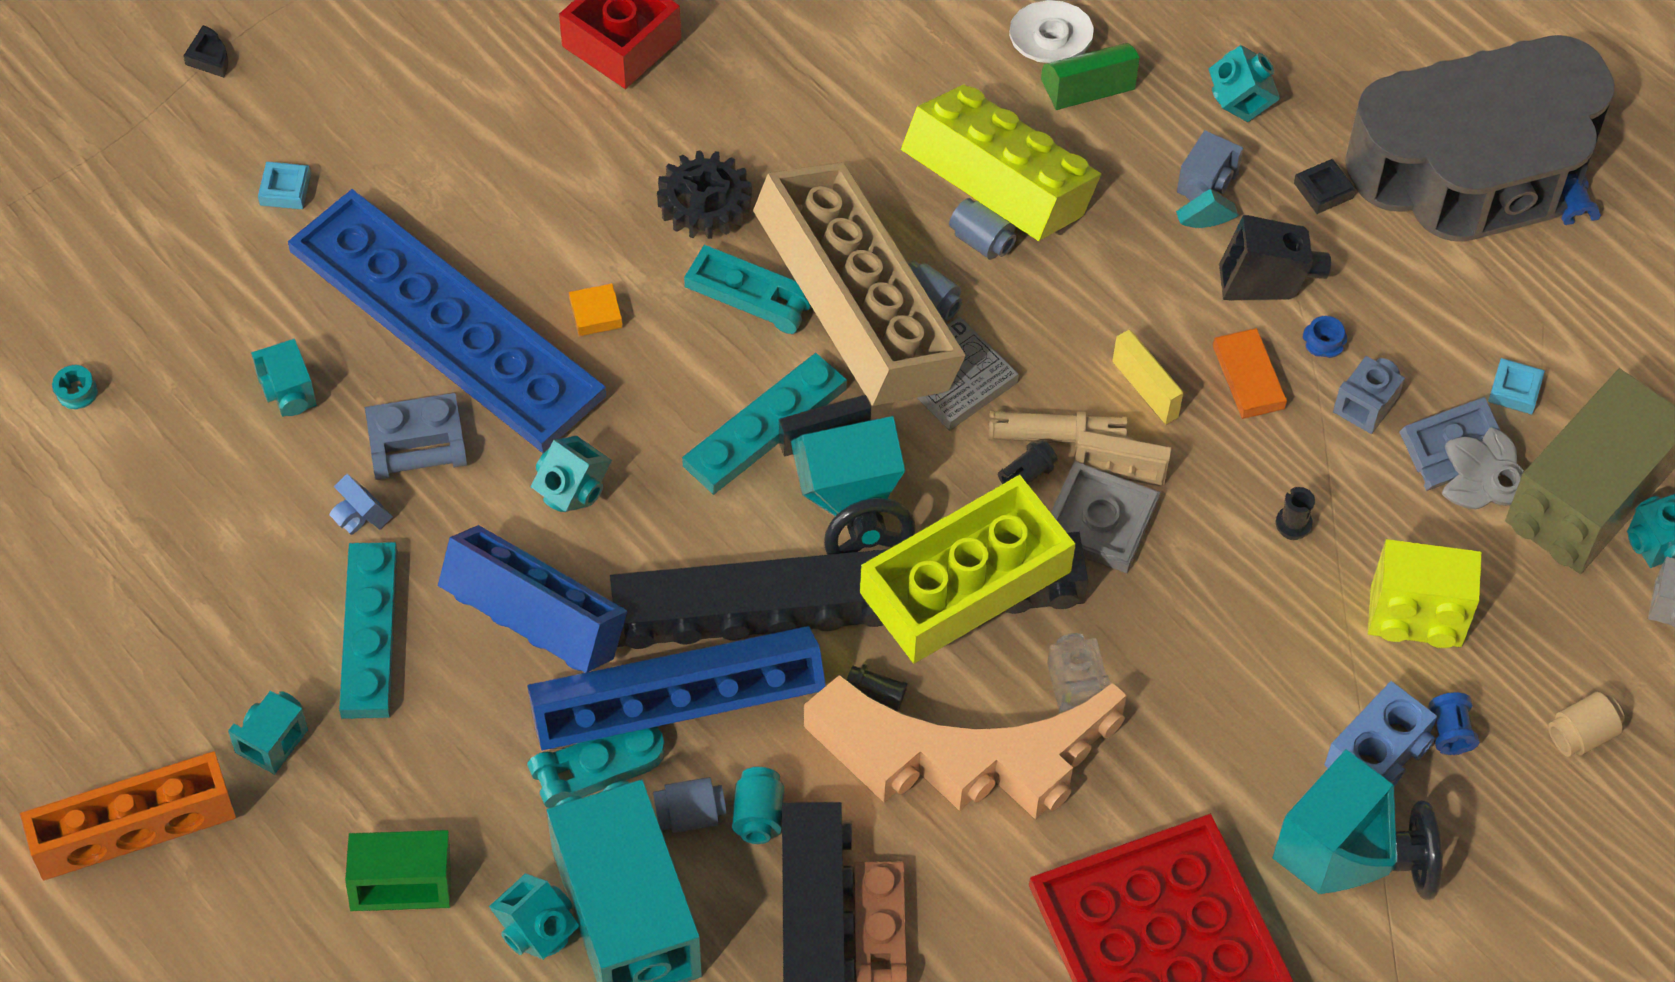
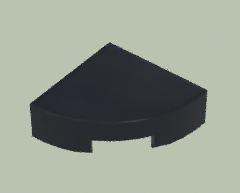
[183,25,228,78]

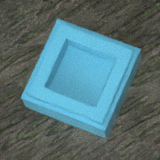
[258,162,311,209]
[1488,358,1545,415]

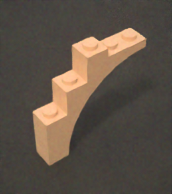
[804,675,1127,819]

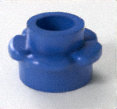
[1303,316,1347,358]

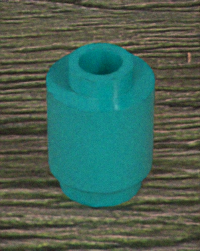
[732,767,784,844]

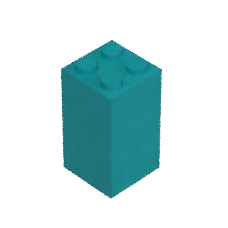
[546,779,702,982]

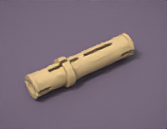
[989,410,1127,447]

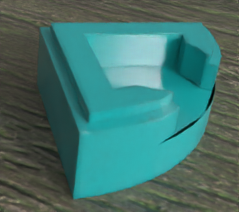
[1176,189,1239,228]

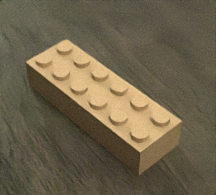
[753,162,966,406]

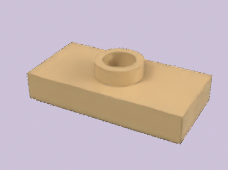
[1075,430,1171,485]

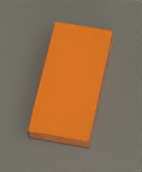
[1213,328,1287,419]

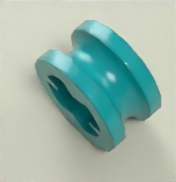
[52,365,98,410]

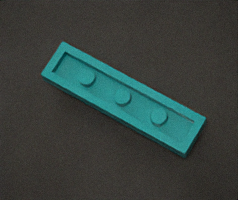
[682,352,847,495]
[339,542,398,719]

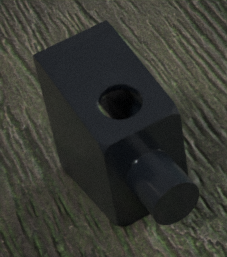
[1219,215,1331,301]

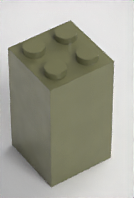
[1505,368,1675,575]

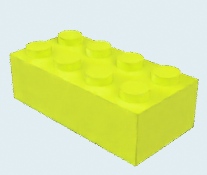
[901,84,1101,241]
[860,475,1075,664]

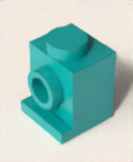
[251,339,317,417]
[228,690,308,775]

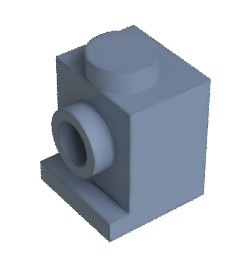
[1177,130,1243,201]
[1333,356,1405,434]

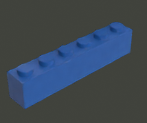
[527,626,826,751]

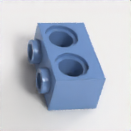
[1324,681,1437,786]

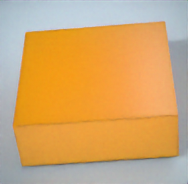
[569,283,623,336]

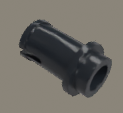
[998,440,1058,484]
[1275,487,1315,540]
[846,664,908,712]

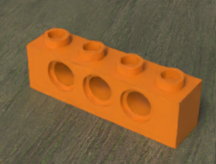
[20,751,236,881]

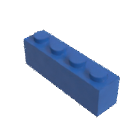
[438,525,627,673]

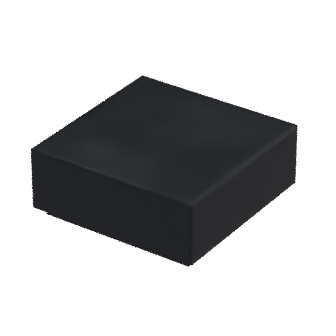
[1294,158,1356,214]

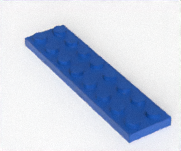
[288,189,606,453]

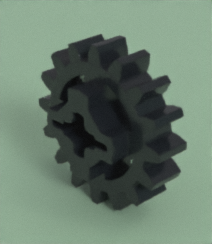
[657,150,752,239]

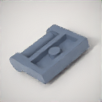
[365,393,467,480]

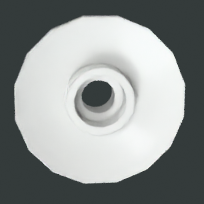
[1009,0,1094,63]

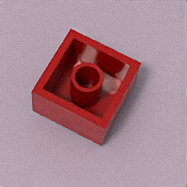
[559,0,681,90]

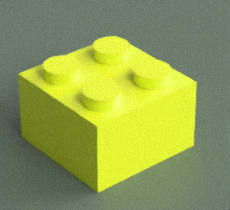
[1367,539,1482,648]

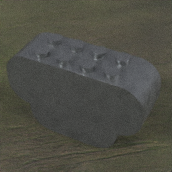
[1345,35,1614,241]

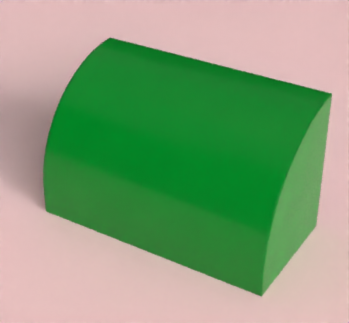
[1041,43,1140,110]
[345,830,451,912]

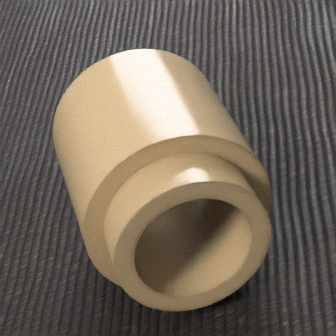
[1548,692,1625,757]

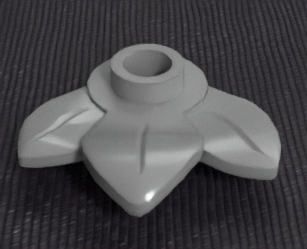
[1442,427,1524,510]

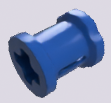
[1561,173,1601,225]
[1428,692,1480,755]

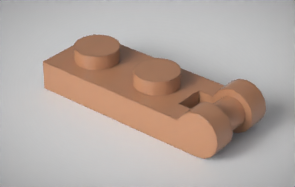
[854,862,907,982]

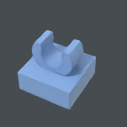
[329,474,393,535]

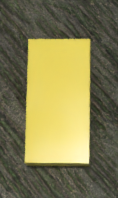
[1112,330,1183,425]

